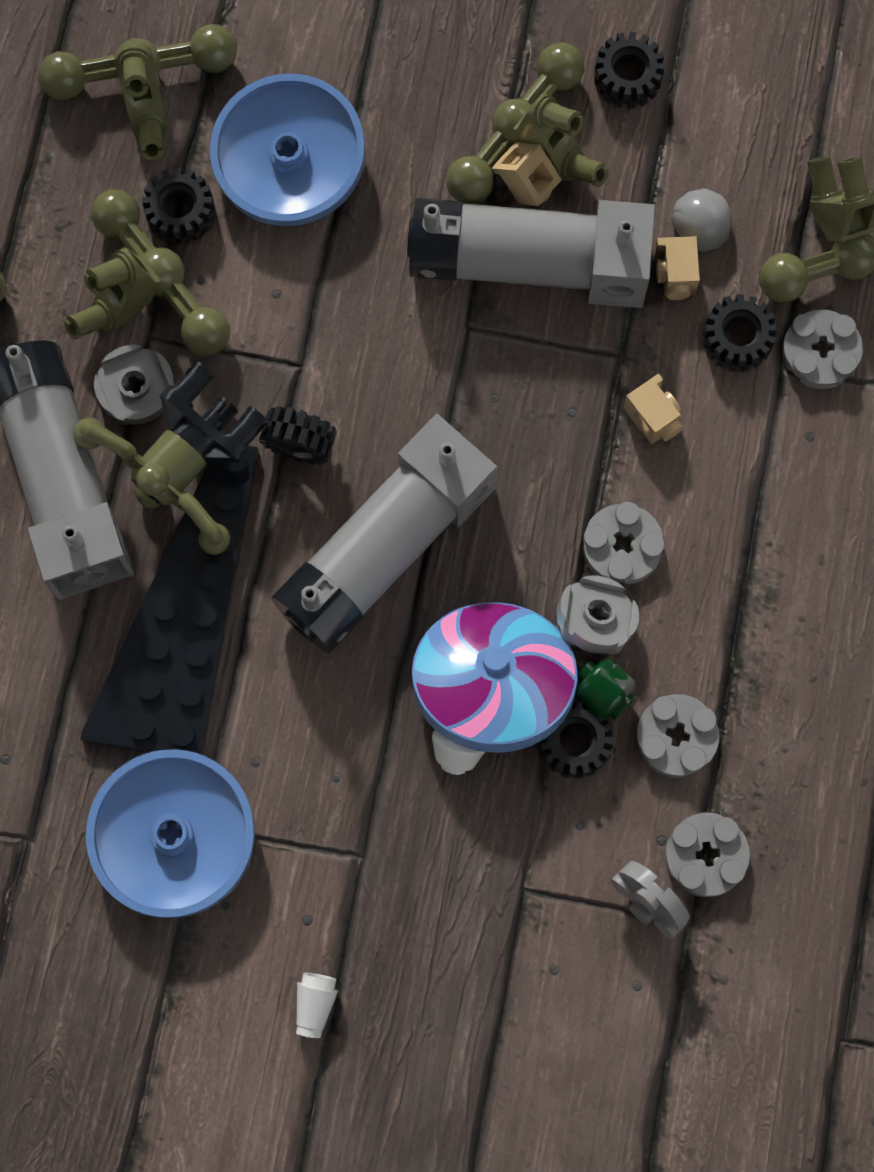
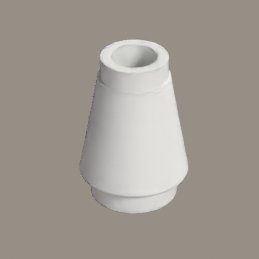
[296,973,338,1038]

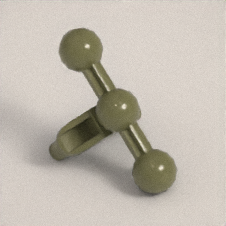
[38,24,237,161]
[446,42,608,204]
[759,156,874,303]
[65,189,231,357]

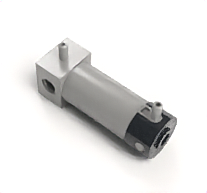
[407,198,655,308]
[0,340,135,600]
[271,413,497,654]

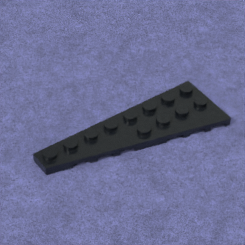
[80,446,259,755]

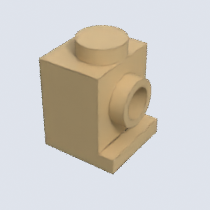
[492,142,562,206]
[654,236,700,300]
[623,373,684,445]

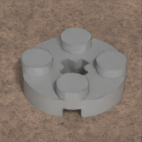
[782,310,863,389]
[94,344,175,425]
[583,502,664,584]
[556,575,639,655]
[636,694,719,778]
[665,812,750,897]
[611,861,690,939]

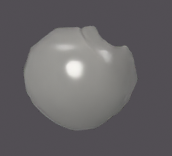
[672,188,732,252]

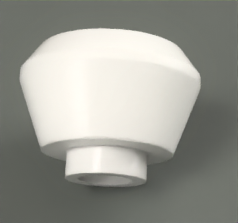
[432,730,485,775]

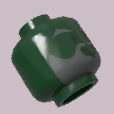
[575,659,637,720]

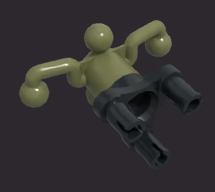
[73,360,269,555]

